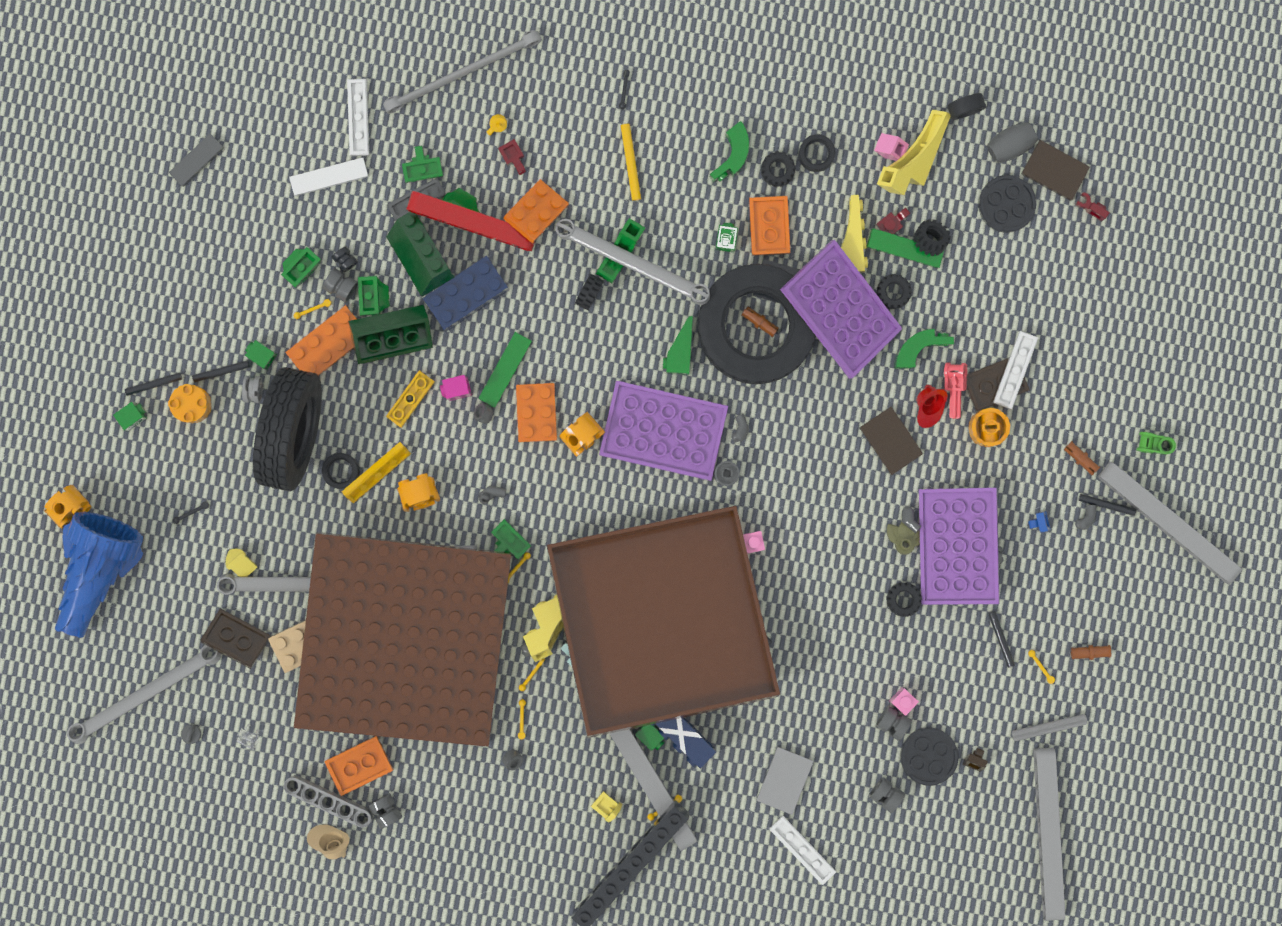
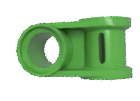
[1136,432,1176,455]

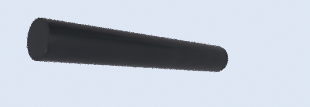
[192,360,250,383]
[125,372,182,396]
[1078,494,1136,516]
[988,611,1015,668]

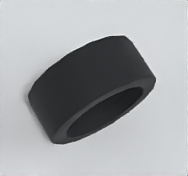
[947,93,987,120]
[798,134,836,172]
[322,453,360,489]

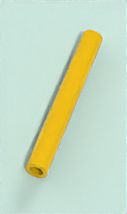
[620,124,641,201]

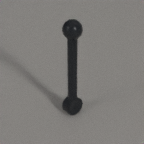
[619,70,630,109]
[172,502,209,524]

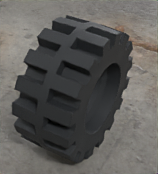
[761,151,796,187]
[913,219,951,256]
[575,274,604,311]
[876,274,912,309]
[886,582,922,617]

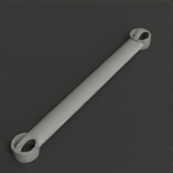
[383,30,542,114]
[556,219,710,305]
[217,574,311,595]
[67,645,222,744]

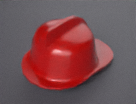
[916,384,948,428]

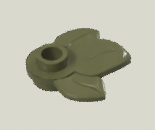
[887,522,920,555]

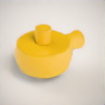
[486,114,507,136]

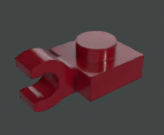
[498,139,526,175]
[1075,192,1110,222]
[876,207,910,234]

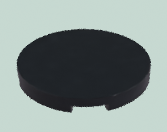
[978,175,1037,233]
[900,727,959,786]

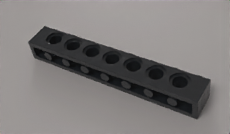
[571,800,690,926]

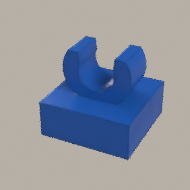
[1028,511,1051,533]

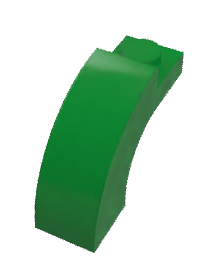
[709,121,749,182]
[596,218,645,284]
[894,329,954,369]

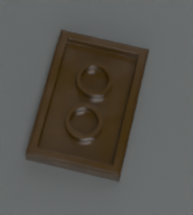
[1021,140,1090,201]
[966,357,1030,412]
[859,407,923,475]
[200,608,271,669]

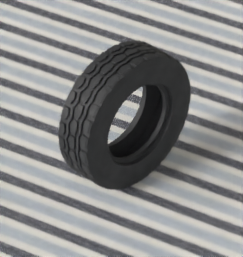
[697,264,816,385]
[253,367,322,492]

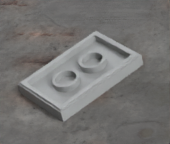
[756,746,813,815]

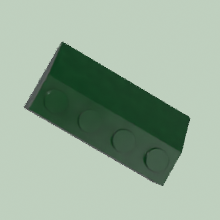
[386,212,455,297]
[348,304,433,365]

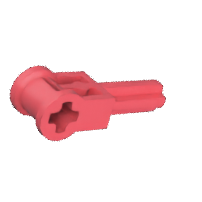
[944,362,968,419]

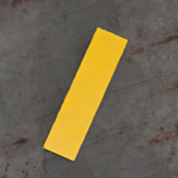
[342,442,411,503]

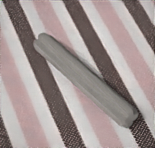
[1012,714,1088,741]

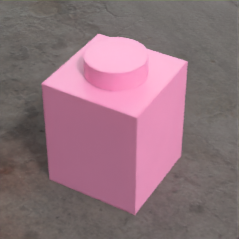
[874,133,909,161]
[743,531,765,554]
[889,687,919,716]

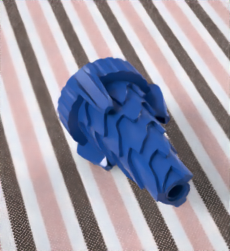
[55,512,143,638]

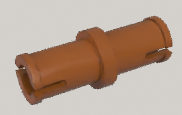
[741,306,779,338]
[1063,441,1100,476]
[1071,645,1111,660]

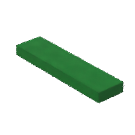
[867,228,944,269]
[478,332,532,408]

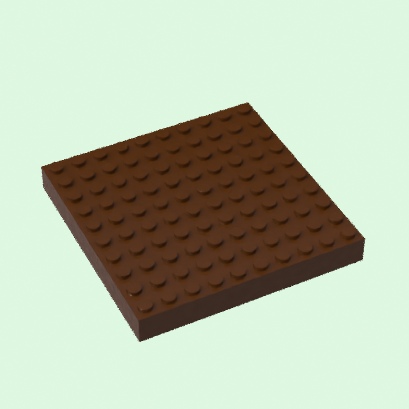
[547,506,780,738]
[294,532,511,747]

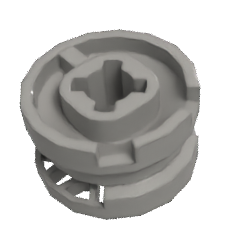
[242,376,263,403]

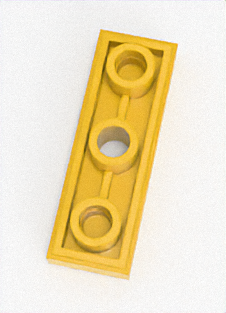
[386,370,435,428]

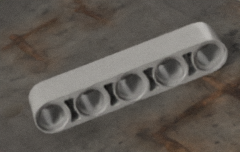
[284,775,373,828]

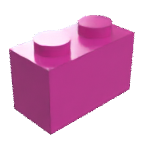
[440,375,472,401]

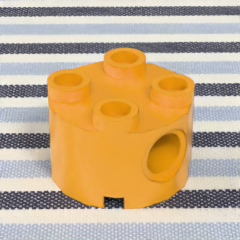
[168,384,212,423]
[968,408,1010,447]
[559,412,605,457]
[397,473,440,512]
[44,485,92,529]

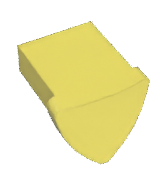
[225,549,258,577]
[591,791,623,822]

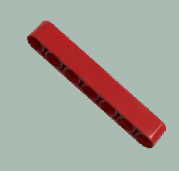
[406,191,535,252]

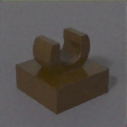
[962,748,988,772]

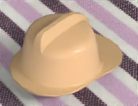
[307,824,350,860]

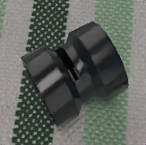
[332,246,358,273]

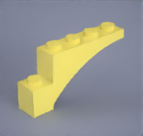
[877,110,951,195]
[841,195,868,273]
[523,595,563,662]

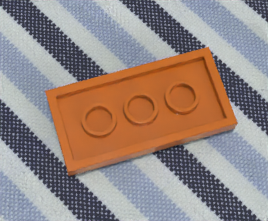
[285,305,357,376]

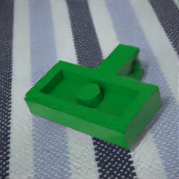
[402,146,443,183]
[491,519,531,559]

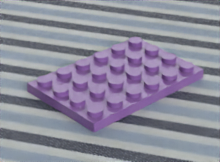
[780,240,902,379]
[599,380,728,481]
[919,488,1000,605]

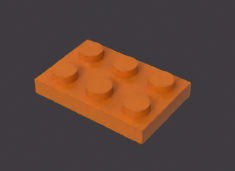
[503,179,569,244]
[749,196,790,256]
[516,383,557,442]
[324,736,394,796]

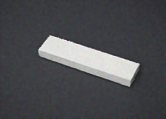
[347,79,370,156]
[289,158,369,196]
[993,331,1038,410]
[769,815,836,885]

